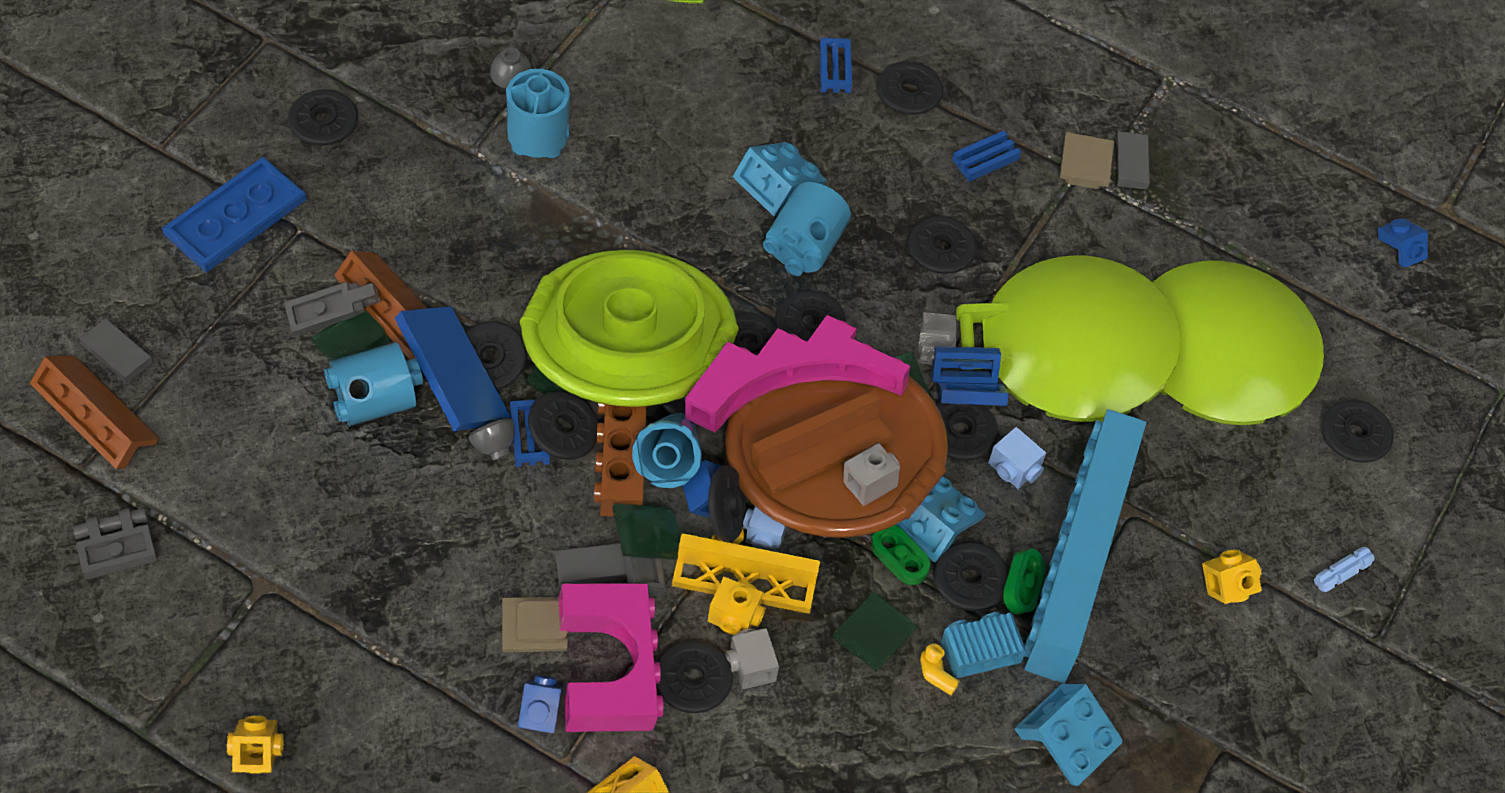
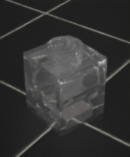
[918,312,956,365]

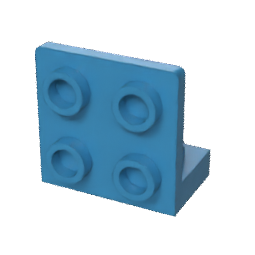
[732,142,827,216]
[896,476,985,563]
[1014,684,1122,786]

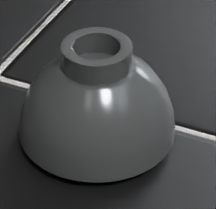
[490,47,532,89]
[468,418,515,461]

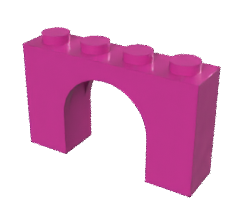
[558,584,663,732]

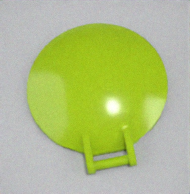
[956,255,1181,422]
[1153,261,1324,425]

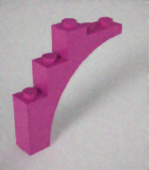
[685,315,910,433]

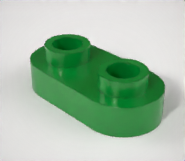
[871,525,930,585]
[1003,549,1046,615]

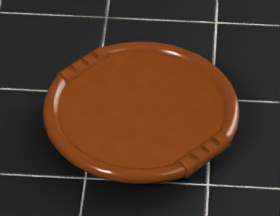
[725,376,948,537]

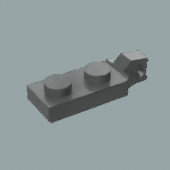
[284,282,381,337]

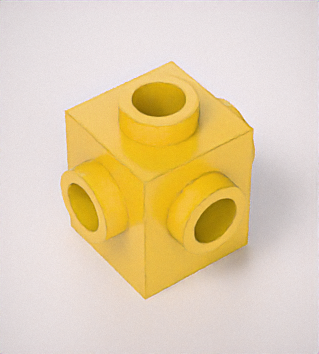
[1202,549,1262,604]
[708,576,766,635]
[227,715,284,773]

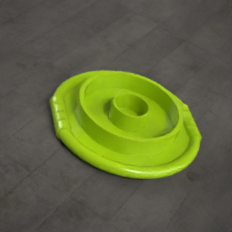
[520,250,739,407]

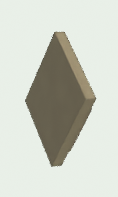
[1059,132,1114,189]
[502,597,567,652]

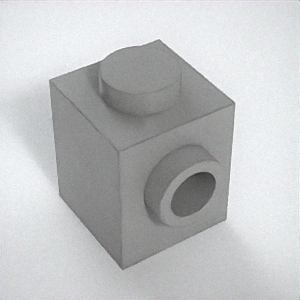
[843,443,900,506]
[726,628,779,690]

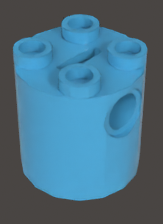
[506,69,570,158]
[763,182,851,276]
[324,342,423,427]

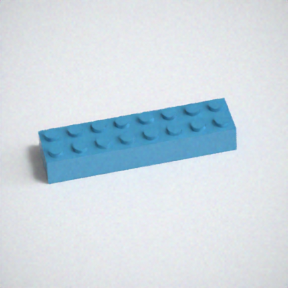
[1024,409,1147,684]

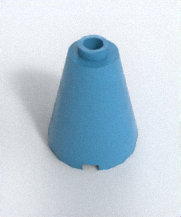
[632,412,702,488]

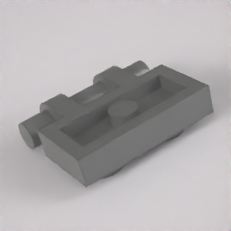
[73,508,157,580]

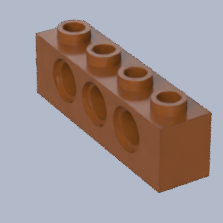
[594,403,646,518]

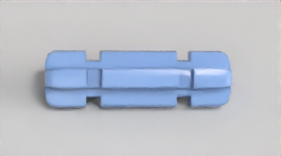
[1314,547,1375,592]

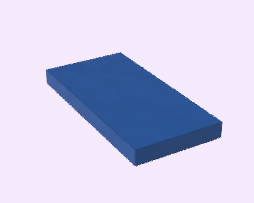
[162,157,306,273]
[395,306,511,431]

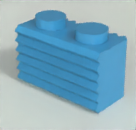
[941,612,1026,678]

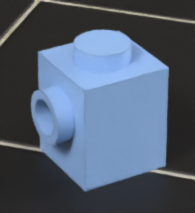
[988,427,1046,489]
[743,507,787,553]

